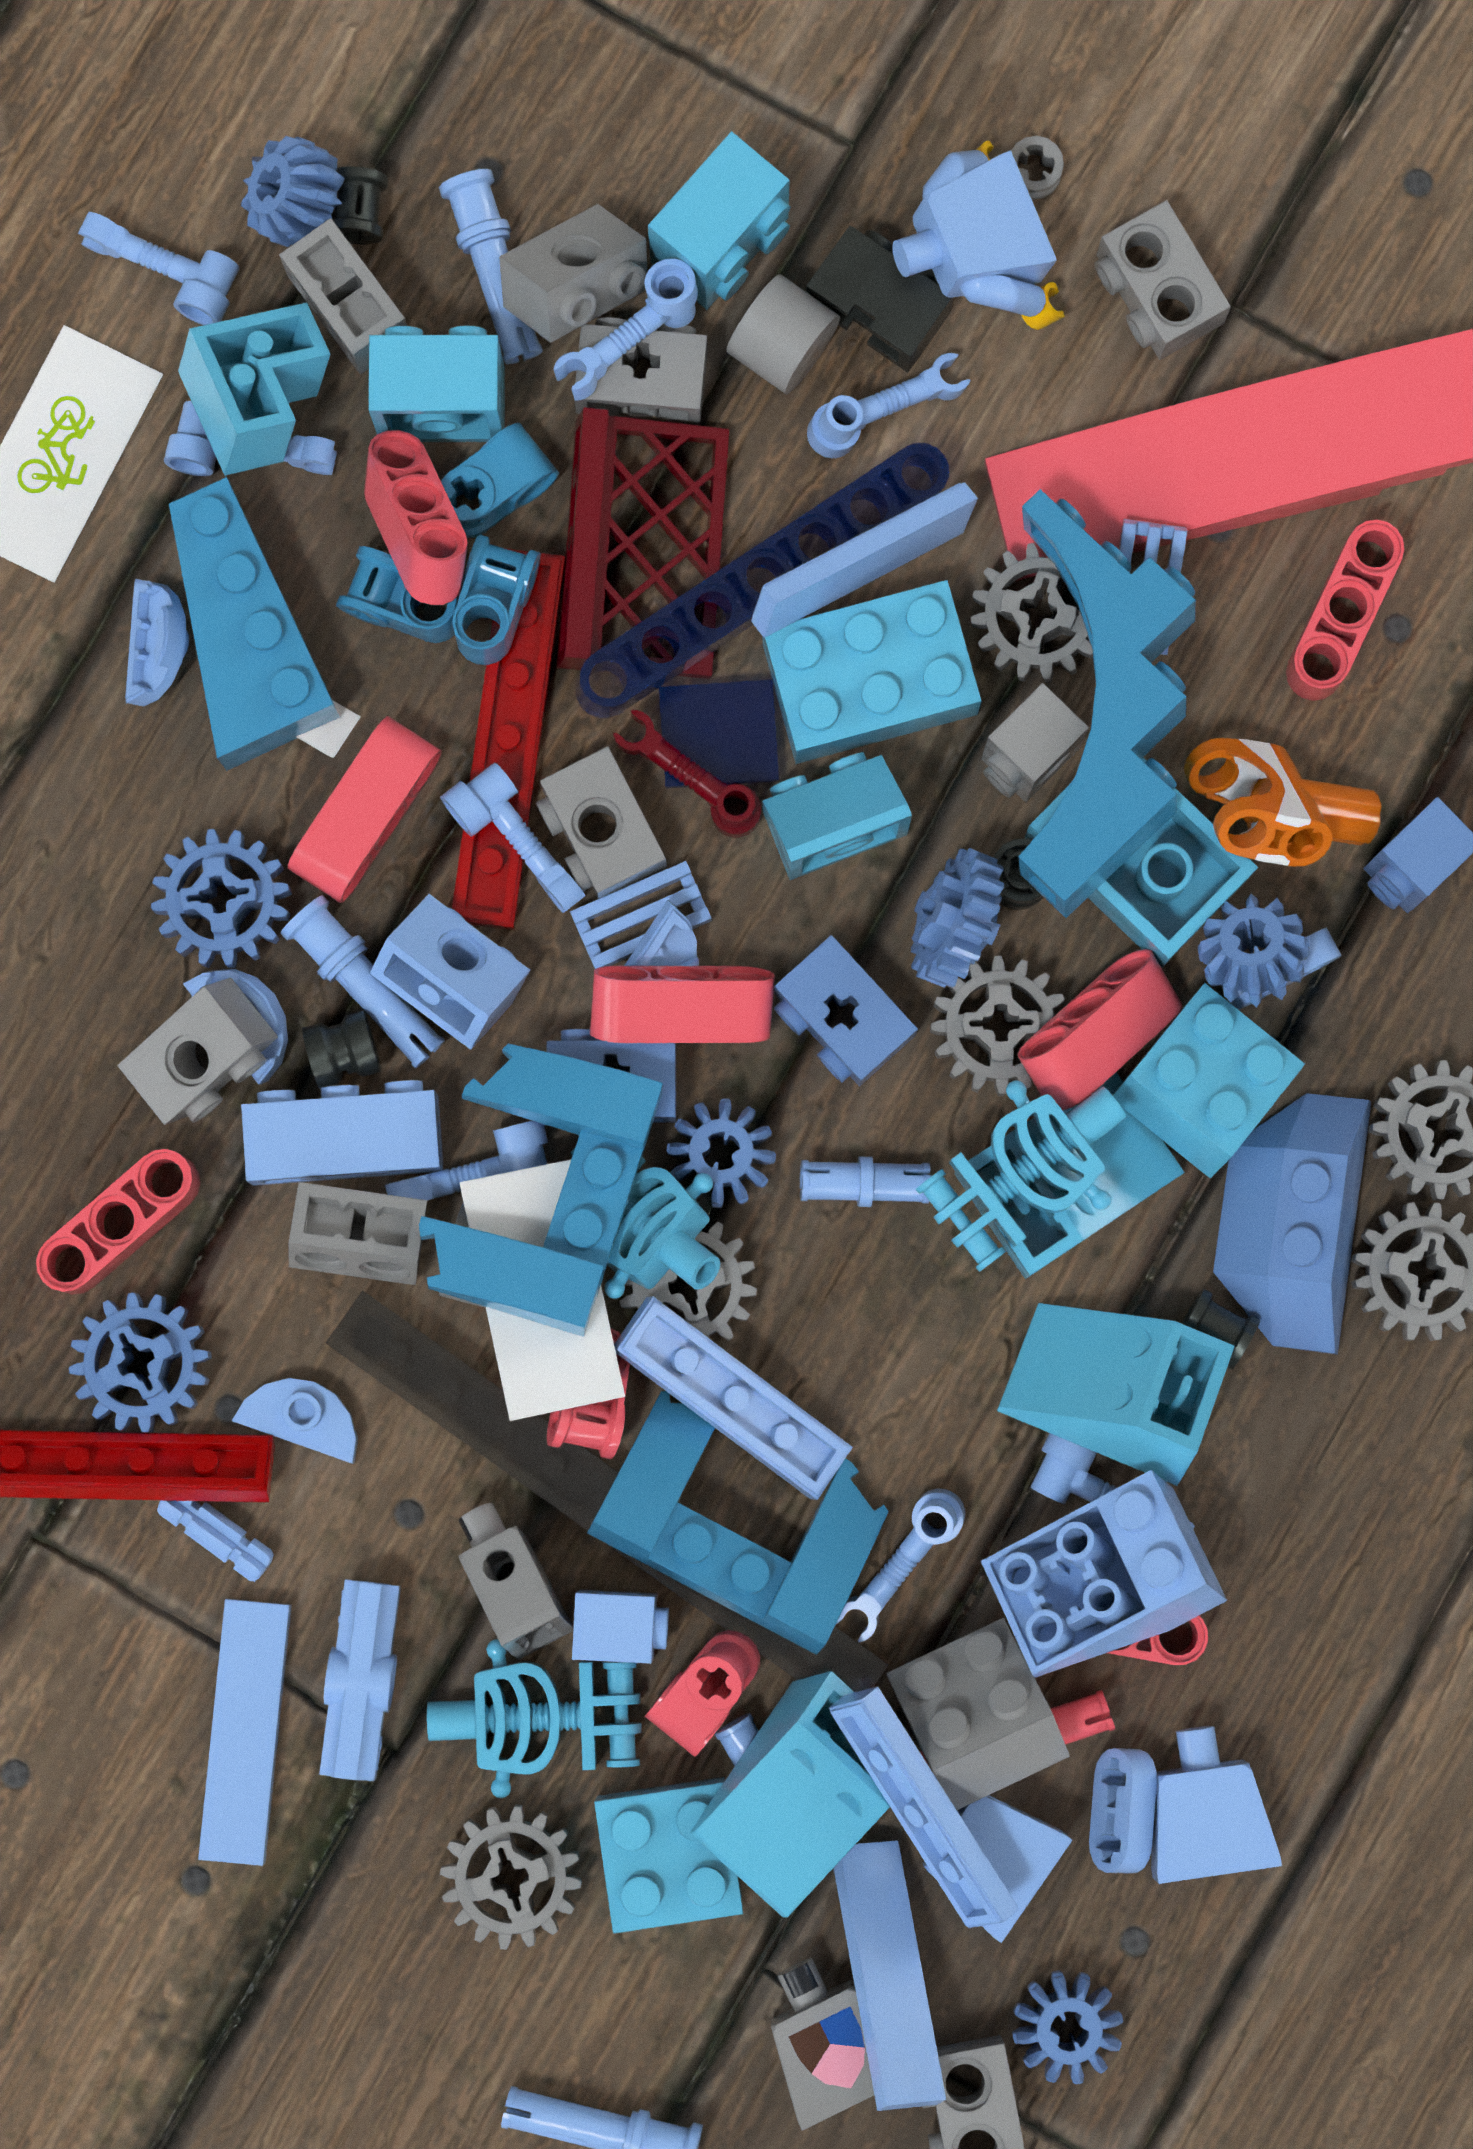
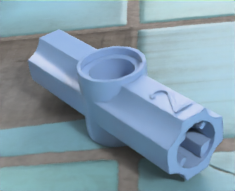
[319,1579,401,1781]

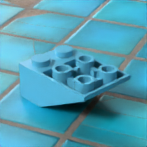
[954,1072,1185,1279]
[997,1303,1234,1486]
[690,1671,890,1918]

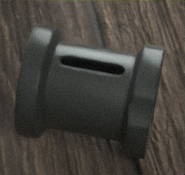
[333,166,388,245]
[1182,1289,1260,1370]

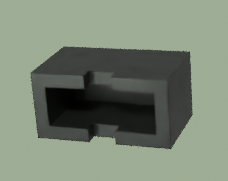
[806,225,953,373]

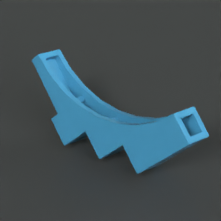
[1018,489,1196,918]

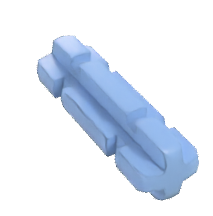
[157,1500,274,1582]

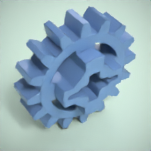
[151,829,292,969]
[911,848,1004,988]
[69,1293,212,1433]

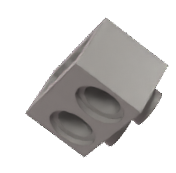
[1094,200,1231,360]
[279,218,407,375]
[288,1182,427,1285]
[922,2035,1025,2149]

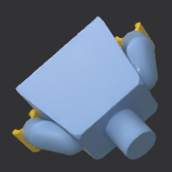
[892,141,1065,330]

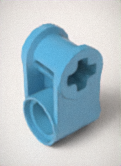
[441,423,559,538]
[452,534,541,665]
[336,546,459,643]

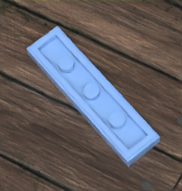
[751,482,978,638]
[614,1296,853,1500]
[198,1599,291,1866]
[829,1686,1019,1928]
[834,1840,946,2111]

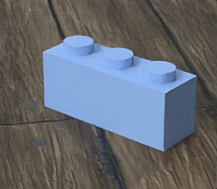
[241,1080,444,1186]

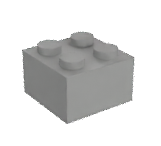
[886,1618,1070,1810]

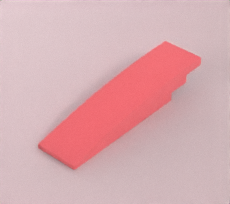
[984,329,1473,581]

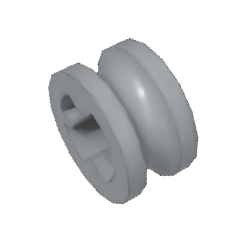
[1011,136,1064,200]

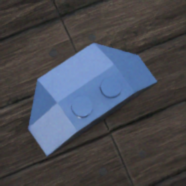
[1213,1093,1371,1355]

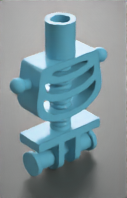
[915,1080,1127,1272]
[571,1148,721,1299]
[427,1639,642,1798]

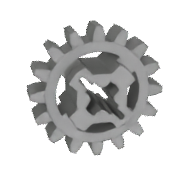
[971,543,1093,683]
[930,956,1065,1096]
[1368,1060,1473,1201]
[1351,1202,1473,1341]
[620,1222,757,1341]
[440,1804,582,1950]

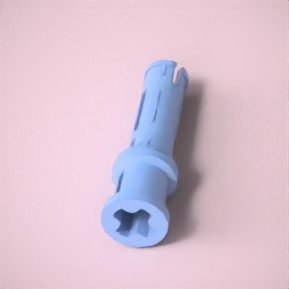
[439,169,543,364]
[281,895,445,1069]
[501,2086,703,2149]

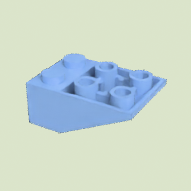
[981,1470,1227,1678]

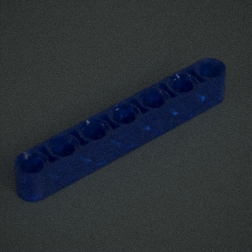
[576,443,949,718]

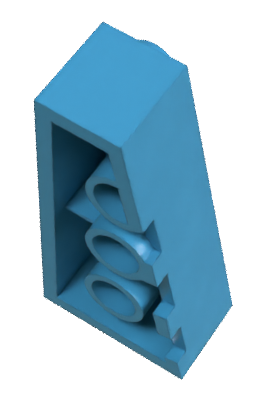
[169,477,341,771]

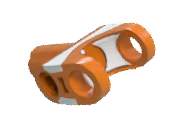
[1184,738,1381,867]

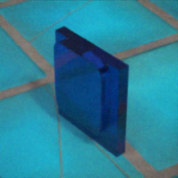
[659,679,779,789]

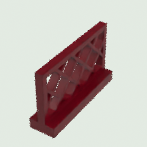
[557,407,730,679]

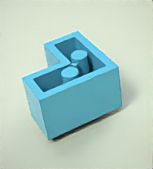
[178,302,331,476]

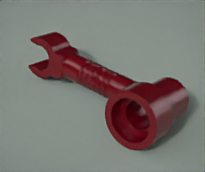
[613,710,761,838]

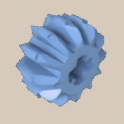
[241,136,345,247]
[1198,893,1310,1008]
[667,1099,776,1208]
[1012,1970,1123,2084]

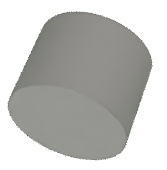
[726,274,840,395]

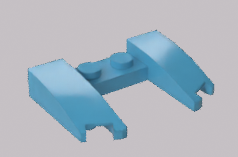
[419,1044,663,1337]
[587,1391,889,1655]

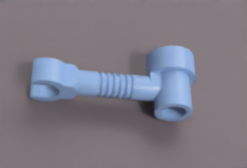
[78,212,240,325]
[553,259,698,401]
[807,353,971,458]
[164,401,337,476]
[440,762,585,913]
[385,1121,548,1200]
[1030,1433,1195,1529]
[836,1488,965,1643]

